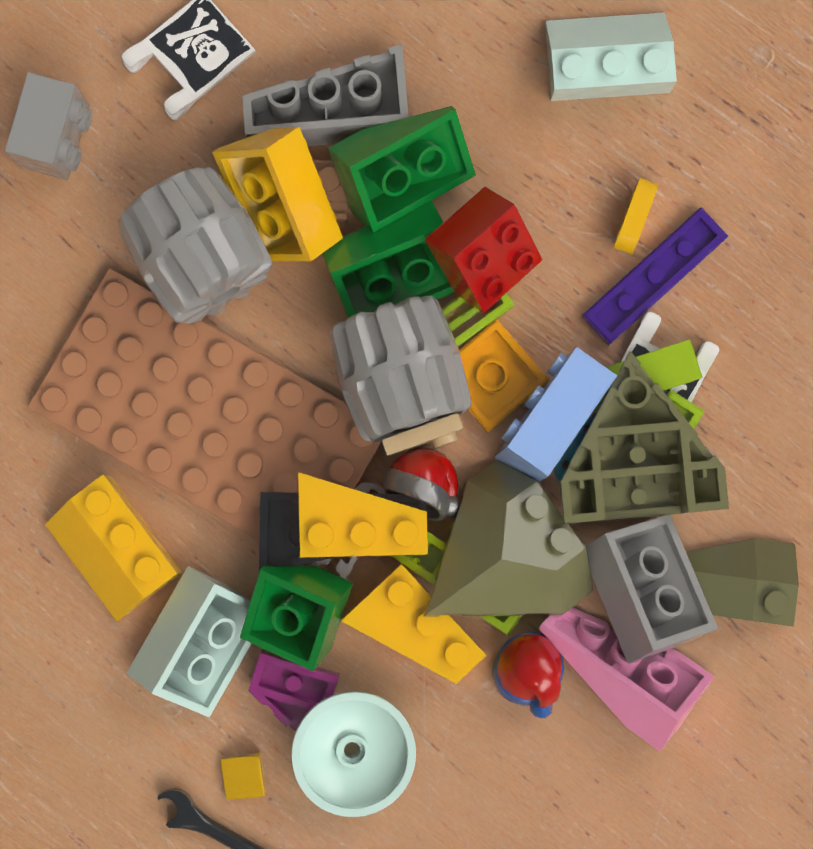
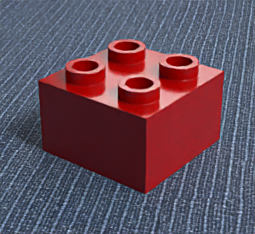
[425,187,543,313]

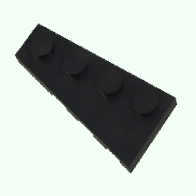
[259,492,426,572]

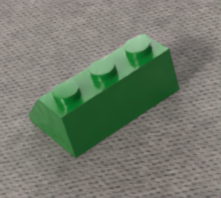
[322,201,454,318]

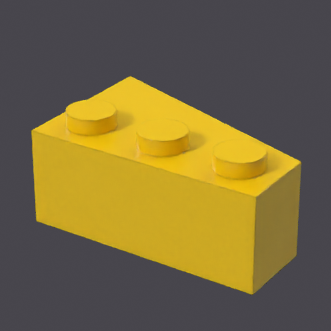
[298,472,428,558]

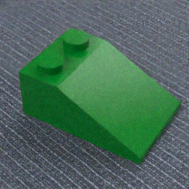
[328,106,476,233]

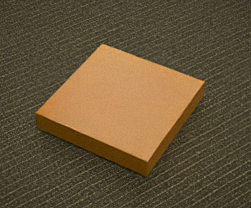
[459,319,549,433]

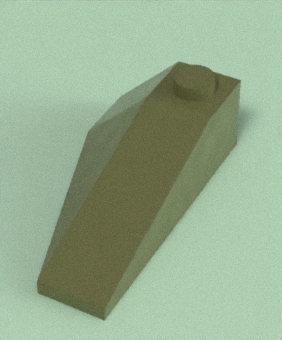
[686,538,799,627]

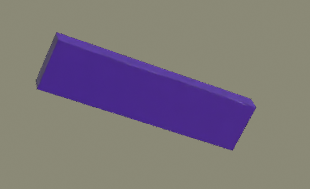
[581,207,728,346]

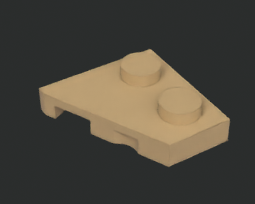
[382,413,463,456]

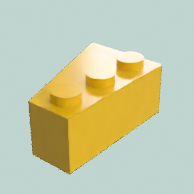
[341,564,487,684]

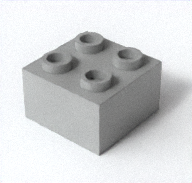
[5,72,92,180]

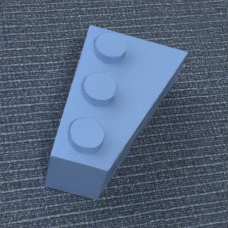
[494,347,617,482]

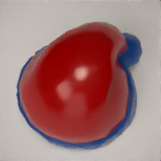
[492,632,564,719]

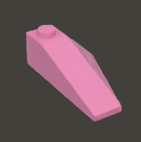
[539,607,715,751]

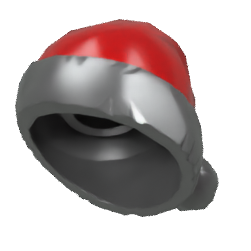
[383,448,461,521]

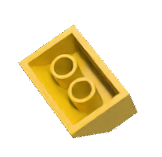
[212,127,343,261]
[45,474,183,622]

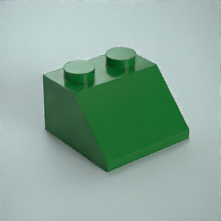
[240,566,353,672]

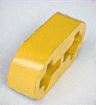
[613,177,659,255]

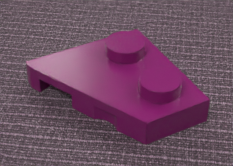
[248,649,340,732]

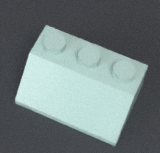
[545,12,677,101]
[127,566,252,717]

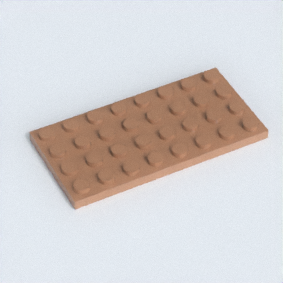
[27,268,382,566]

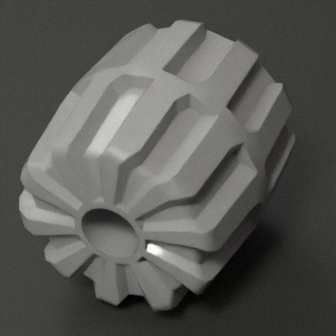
[118,167,272,324]
[329,296,471,442]

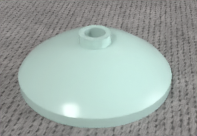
[291,691,416,817]

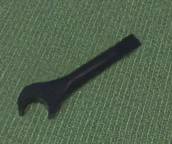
[158,788,265,849]

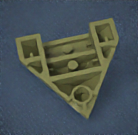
[560,351,729,524]
[423,460,593,617]

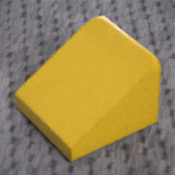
[220,752,267,800]

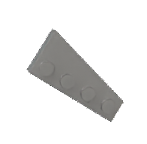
[242,44,409,146]

